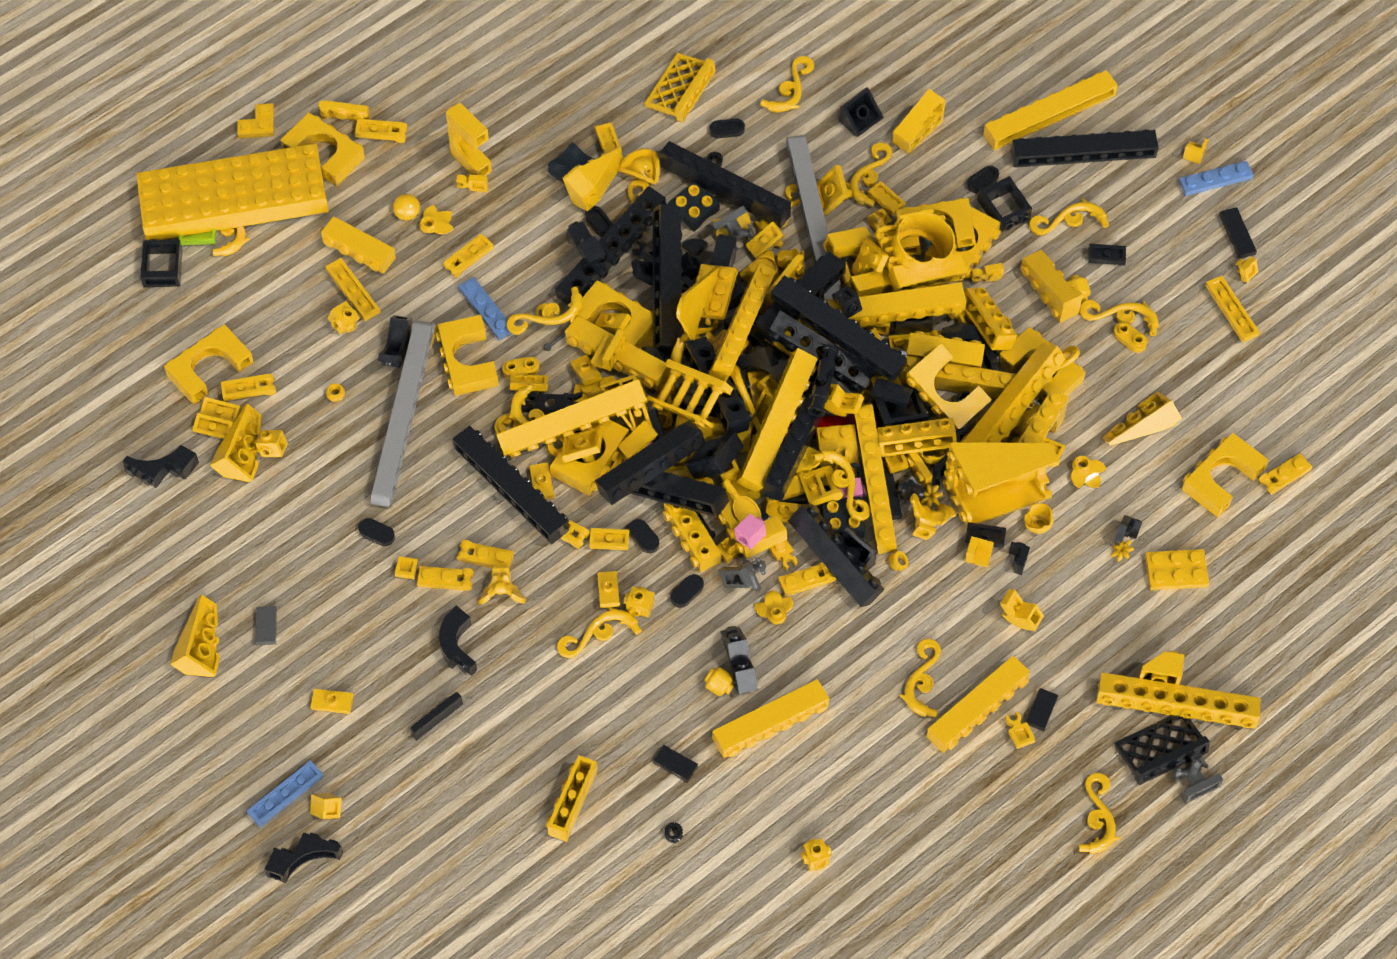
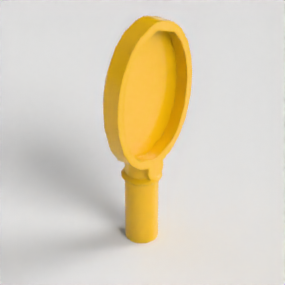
[722,479,761,523]

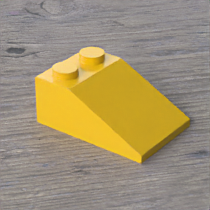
[816,424,861,486]

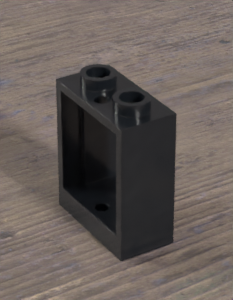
[977,176,1032,231]
[140,239,183,287]
[871,386,929,427]
[685,431,744,479]

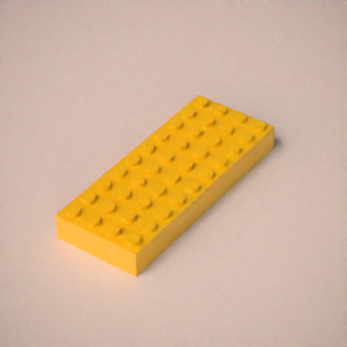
[136,143,329,240]

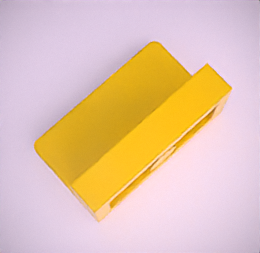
[591,329,627,371]

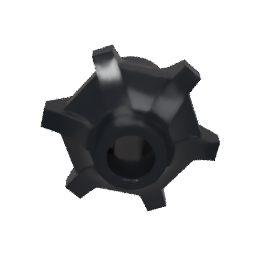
[895,475,925,502]

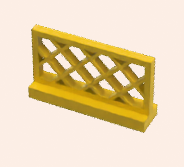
[644,53,716,122]

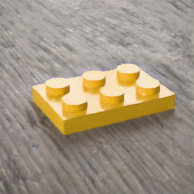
[1145,549,1209,590]

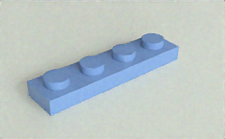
[1179,161,1253,196]
[458,277,511,341]
[247,760,324,828]

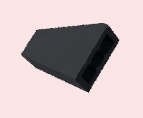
[710,234,736,267]

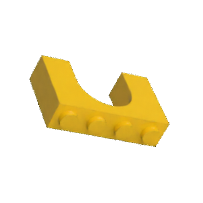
[446,102,492,176]
[280,112,365,187]
[896,198,976,256]
[924,206,1001,283]
[823,226,893,297]
[574,280,653,347]
[435,315,499,396]
[164,324,254,405]
[999,326,1086,401]
[905,343,992,431]
[1018,388,1069,443]
[550,420,629,496]
[1182,433,1269,518]
[718,479,787,559]

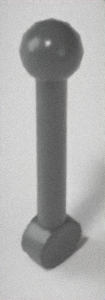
[544,332,566,352]

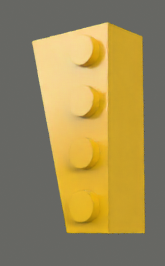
[1020,249,1083,323]

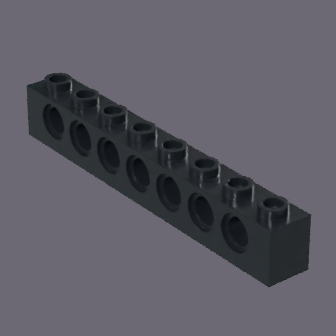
[555,186,666,305]

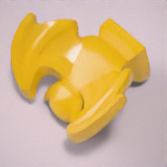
[910,493,956,540]
[477,565,526,605]

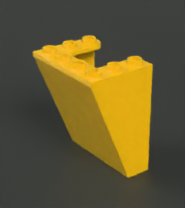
[943,442,1060,526]

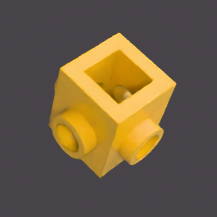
[327,301,360,335]
[255,430,288,457]
[624,586,655,618]
[801,838,832,872]

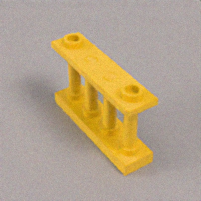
[647,359,734,429]

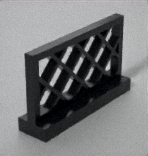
[1114,715,1210,786]

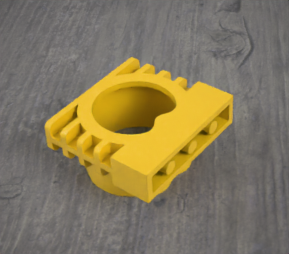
[874,209,968,292]

